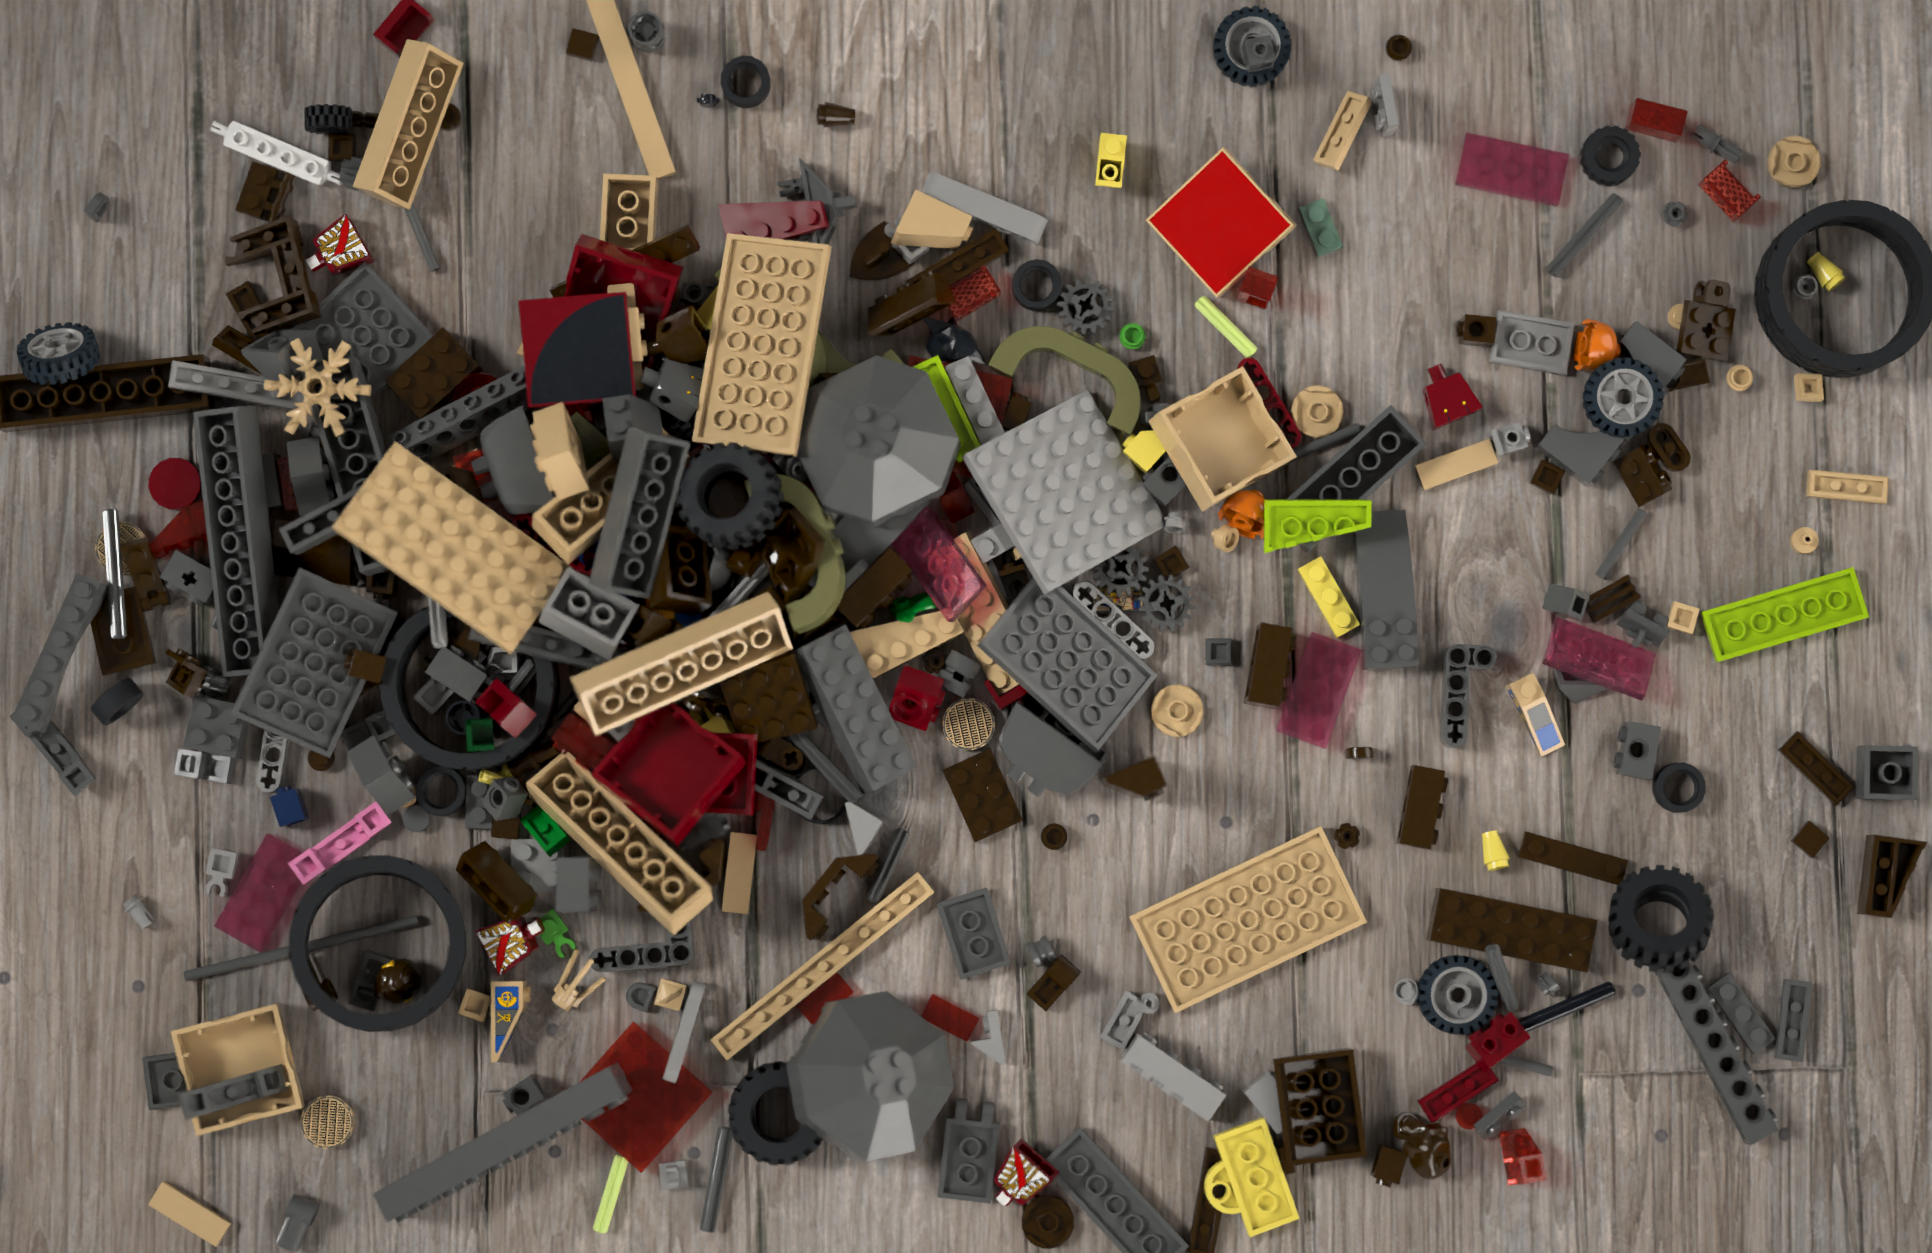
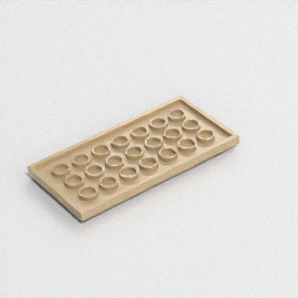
[692,233,832,456]
[332,442,572,654]
[1129,826,1367,1013]

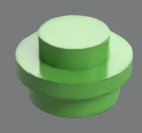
[1119,323,1146,350]

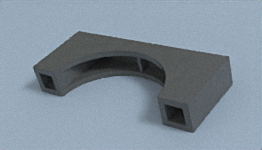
[1535,321,1687,486]

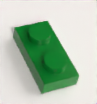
[520,805,571,857]

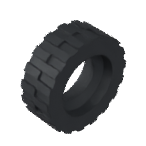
[1580,125,1641,186]

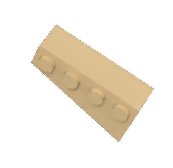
[850,608,964,680]

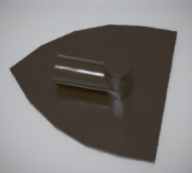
[850,221,914,280]

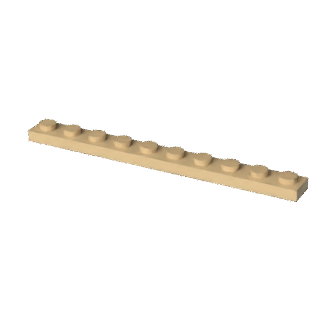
[711,872,934,1060]

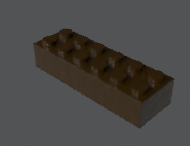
[1426,888,1598,973]

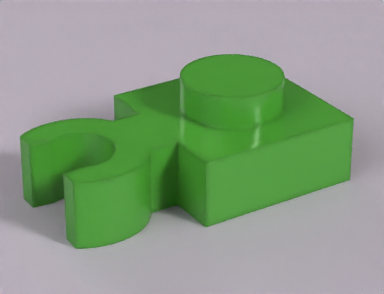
[539,909,577,958]

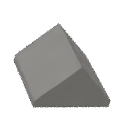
[845,802,883,855]

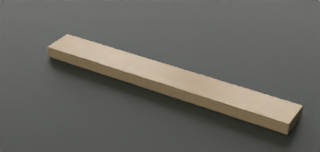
[586,0,676,180]

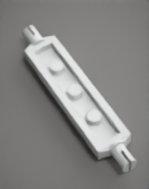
[210,121,342,186]

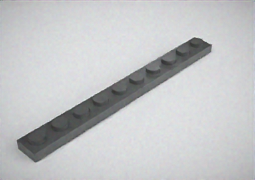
[468,626,725,701]

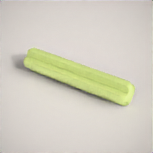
[1195,296,1257,358]
[593,1155,629,1233]

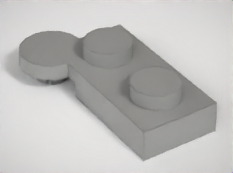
[1100,990,1159,1050]

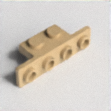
[607,283,647,390]

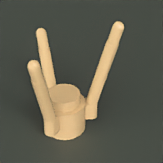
[552,949,606,1011]

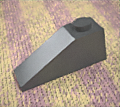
[755,757,823,820]

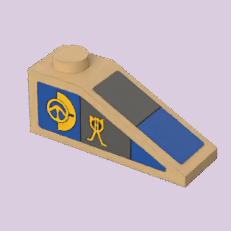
[1505,673,1565,757]
[491,980,531,1062]

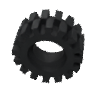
[304,104,353,135]
[662,410,701,452]

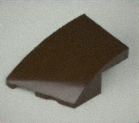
[762,509,826,608]

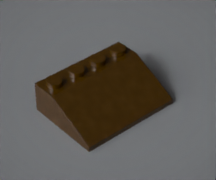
[1273,1048,1367,1167]

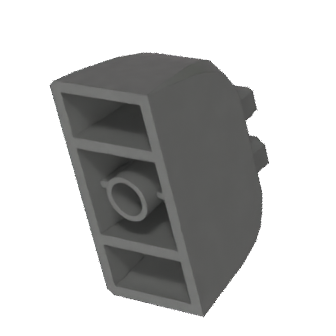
[471,406,556,516]
[999,694,1110,797]

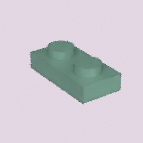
[1298,198,1343,257]

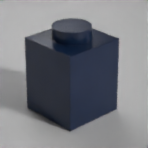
[270,785,310,827]

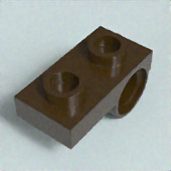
[1026,954,1081,1012]

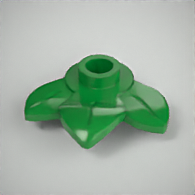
[889,592,937,622]

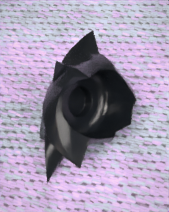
[921,316,989,367]

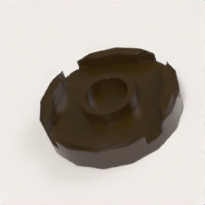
[1021,1195,1074,1249]

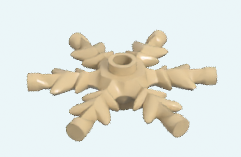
[264,338,371,437]

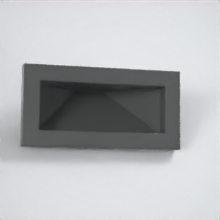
[1552,664,1609,704]

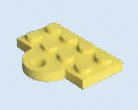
[1204,1117,1300,1237]

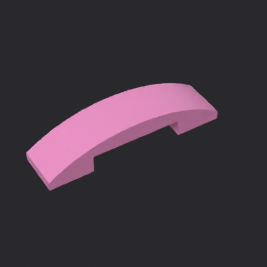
[288,801,392,885]

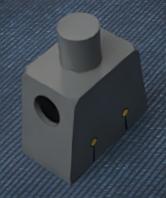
[640,360,704,423]

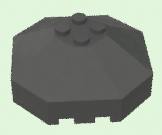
[797,355,961,527]
[786,991,954,1162]

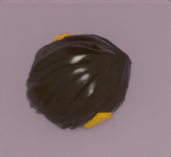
[374,958,423,1004]

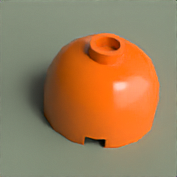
[1573,319,1621,372]
[1218,489,1265,539]

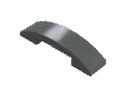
[10,713,96,796]
[178,1064,289,1120]

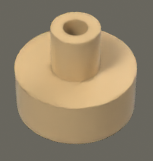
[1211,524,1239,553]
[1790,527,1819,554]

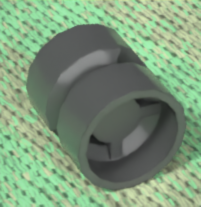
[628,11,665,53]
[937,650,981,699]

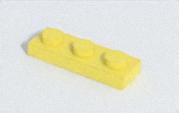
[1297,556,1360,638]

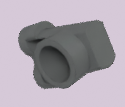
[680,282,718,308]

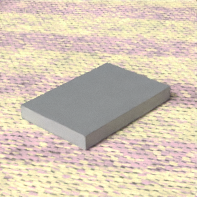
[1489,310,1576,376]

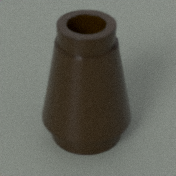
[817,102,855,128]

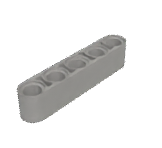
[921,172,1048,245]

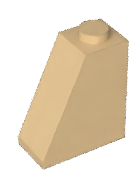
[891,190,973,249]

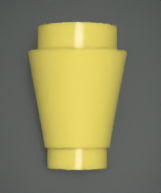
[1807,252,1845,292]
[1482,830,1510,871]

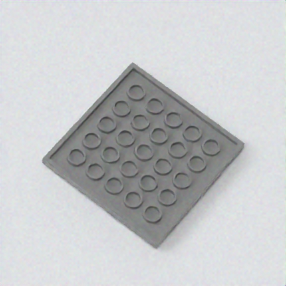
[962,389,1165,595]

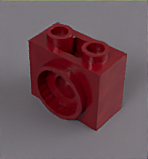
[889,665,946,731]

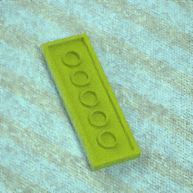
[1700,567,1869,663]

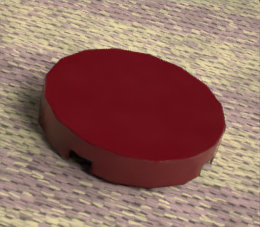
[148,458,202,510]

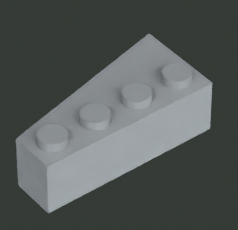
[1119,1033,1226,1122]

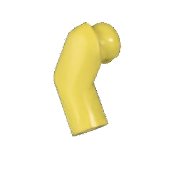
[479,764,513,785]

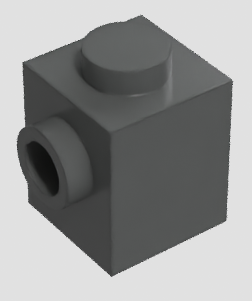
[1542,583,1590,621]

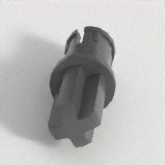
[1690,124,1742,163]

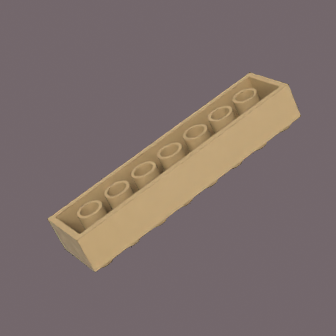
[571,592,793,736]
[526,749,713,935]

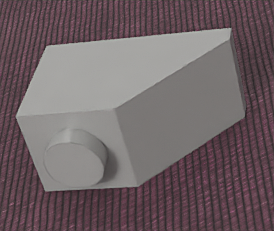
[970,522,1015,563]
[1242,1071,1282,1135]

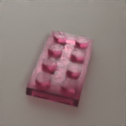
[1455,133,1569,207]
[893,508,987,622]
[1542,617,1656,701]
[1275,632,1362,749]
[214,833,303,952]

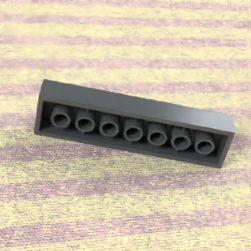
[302,355,390,577]

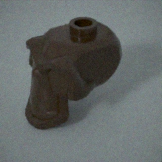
[1394,1112,1451,1180]

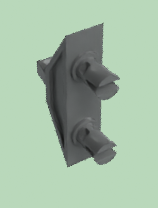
[778,158,857,245]

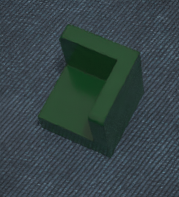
[465,717,495,752]

